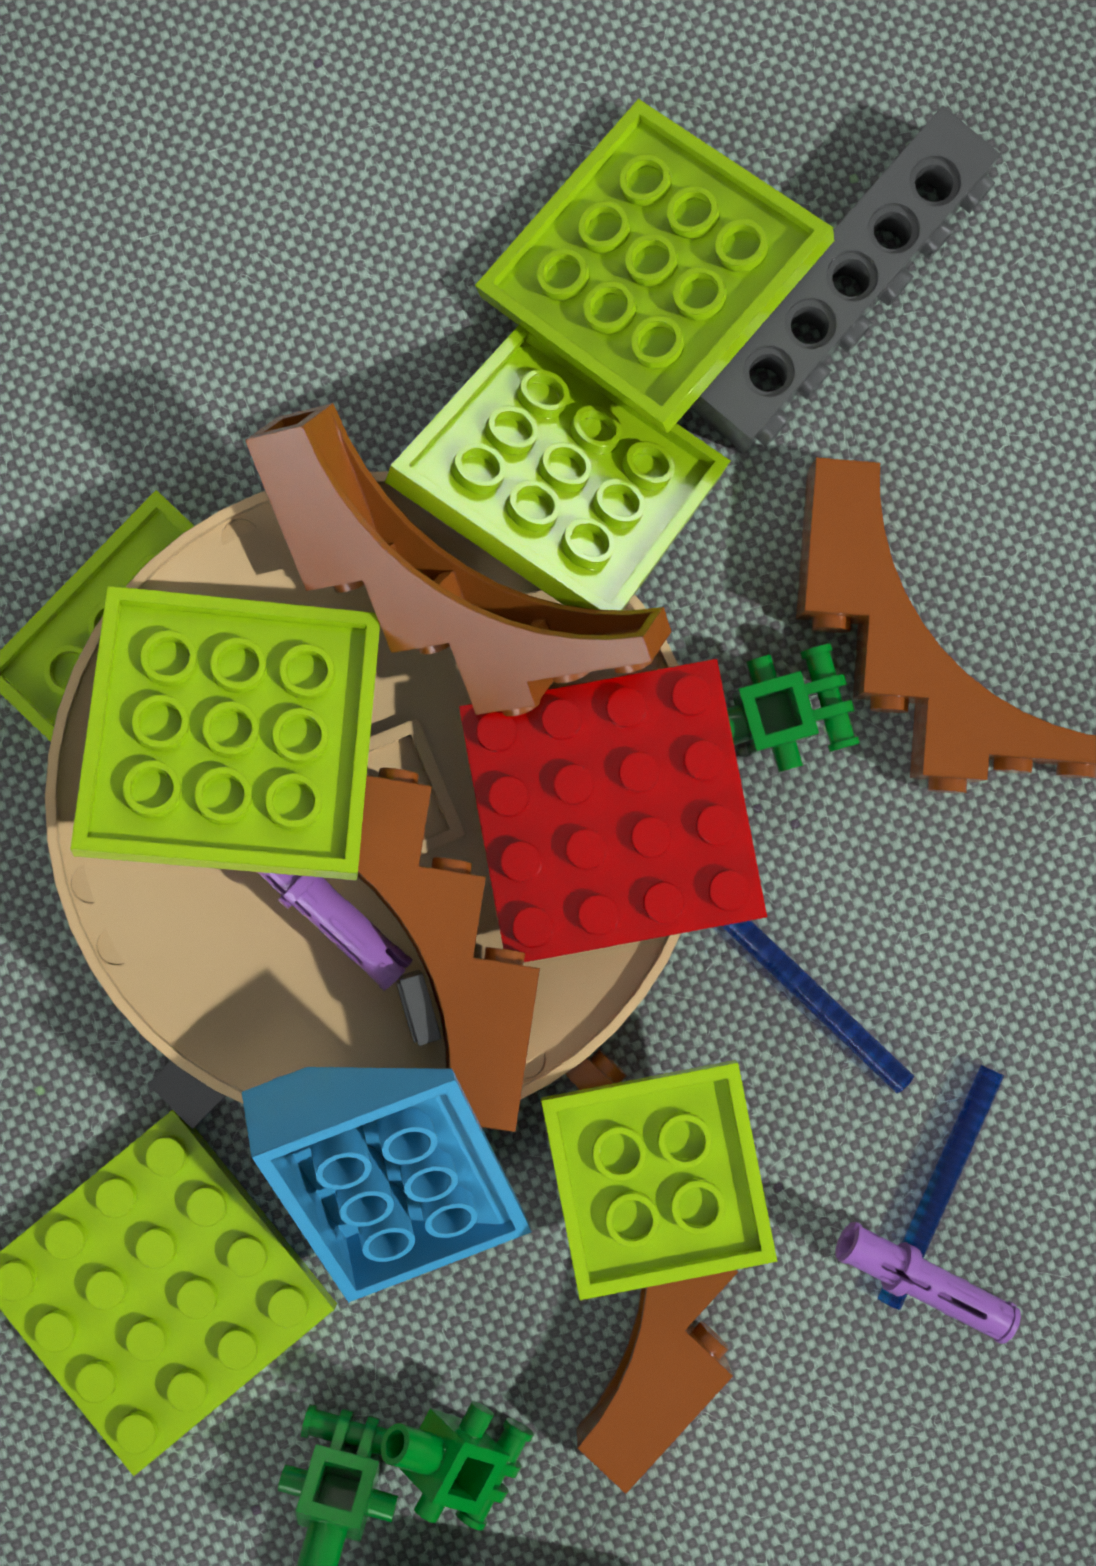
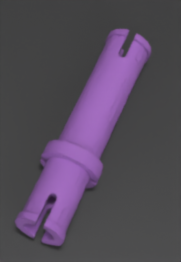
[257,872,413,991]
[835,1222,1021,1344]

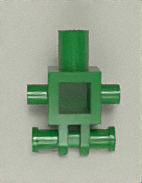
[727,643,860,773]
[381,1401,534,1531]
[278,1404,399,1566]

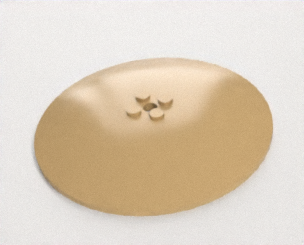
[45,471,681,1104]

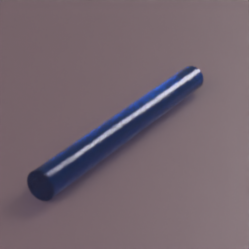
[721,920,914,1094]
[877,1065,1005,1310]

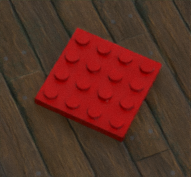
[459,659,767,963]

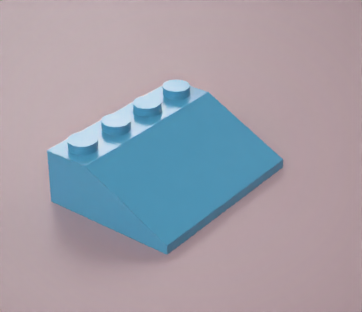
[241,1067,532,1303]

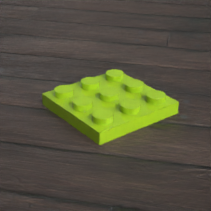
[541,1060,778,1300]

